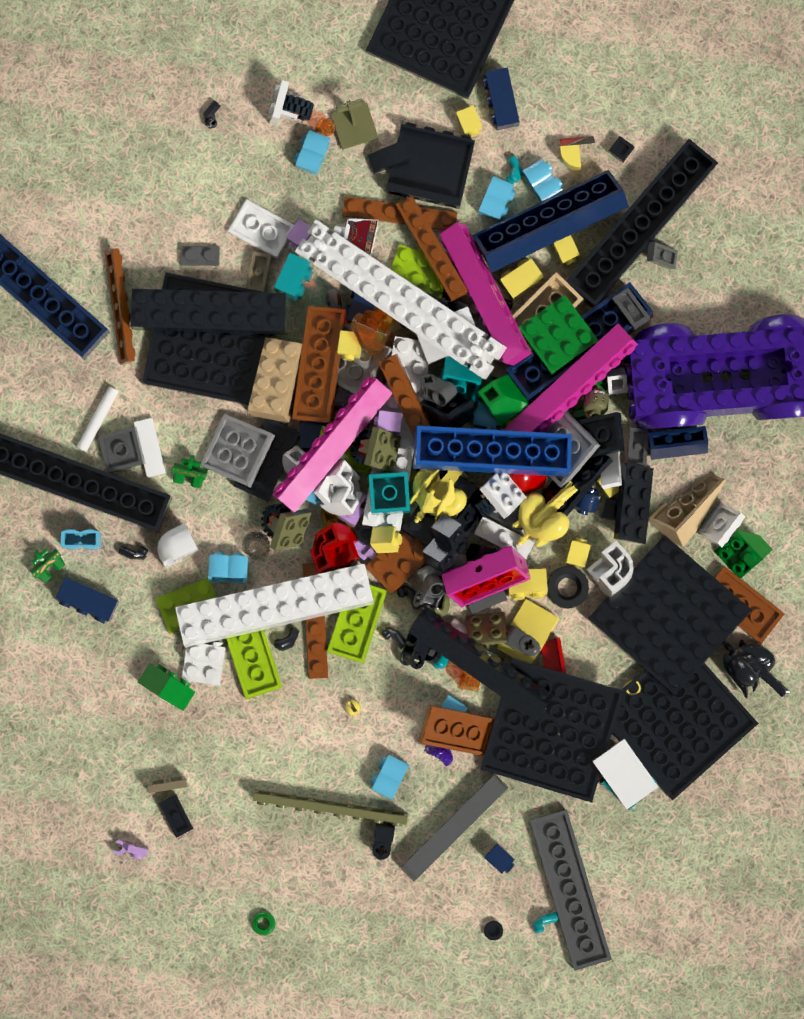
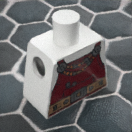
[333,219,379,256]

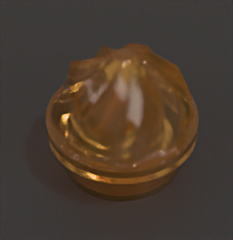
[316,117,335,136]

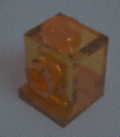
[459,670,480,692]

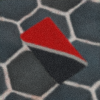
[560,136,595,146]

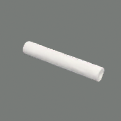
[76,387,119,452]

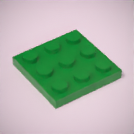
[519,295,599,375]

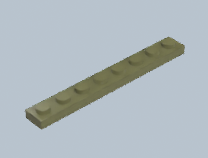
[253,789,408,826]

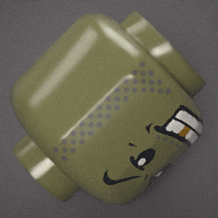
[583,388,609,417]

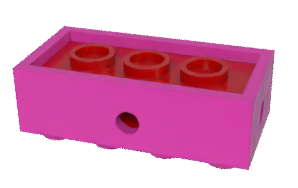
[442,546,531,607]

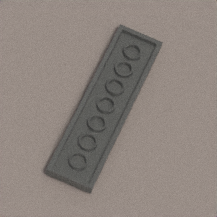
[530,809,612,971]

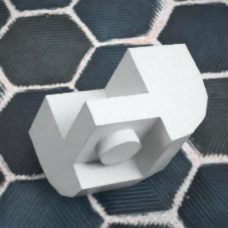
[313,460,362,516]
[157,523,199,568]
[587,541,633,597]

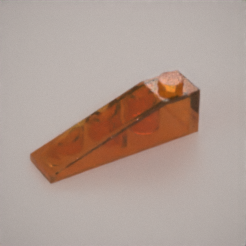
[351,307,398,356]

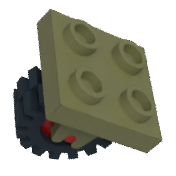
[351,427,401,473]
[261,503,312,551]

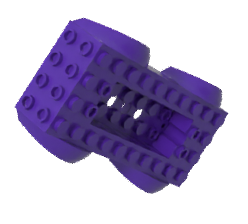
[623,314,804,429]

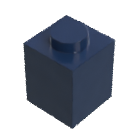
[484,844,515,874]

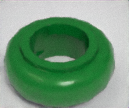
[252,911,276,936]

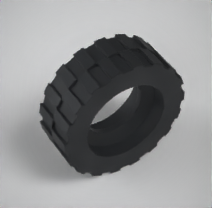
[547,566,589,609]

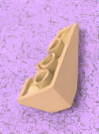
[649,473,725,547]

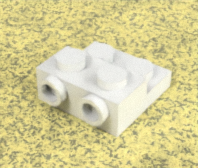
[182,642,226,686]

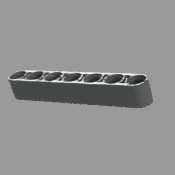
[400,774,508,882]

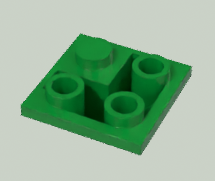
[477,374,530,427]
[714,529,773,579]

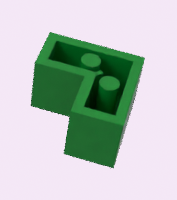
[138,663,196,711]

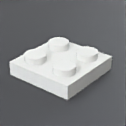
[697,503,745,547]

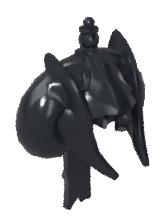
[723,639,790,699]

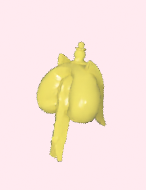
[410,469,467,523]
[512,481,578,546]

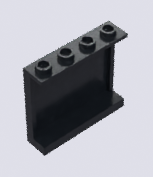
[386,122,475,209]

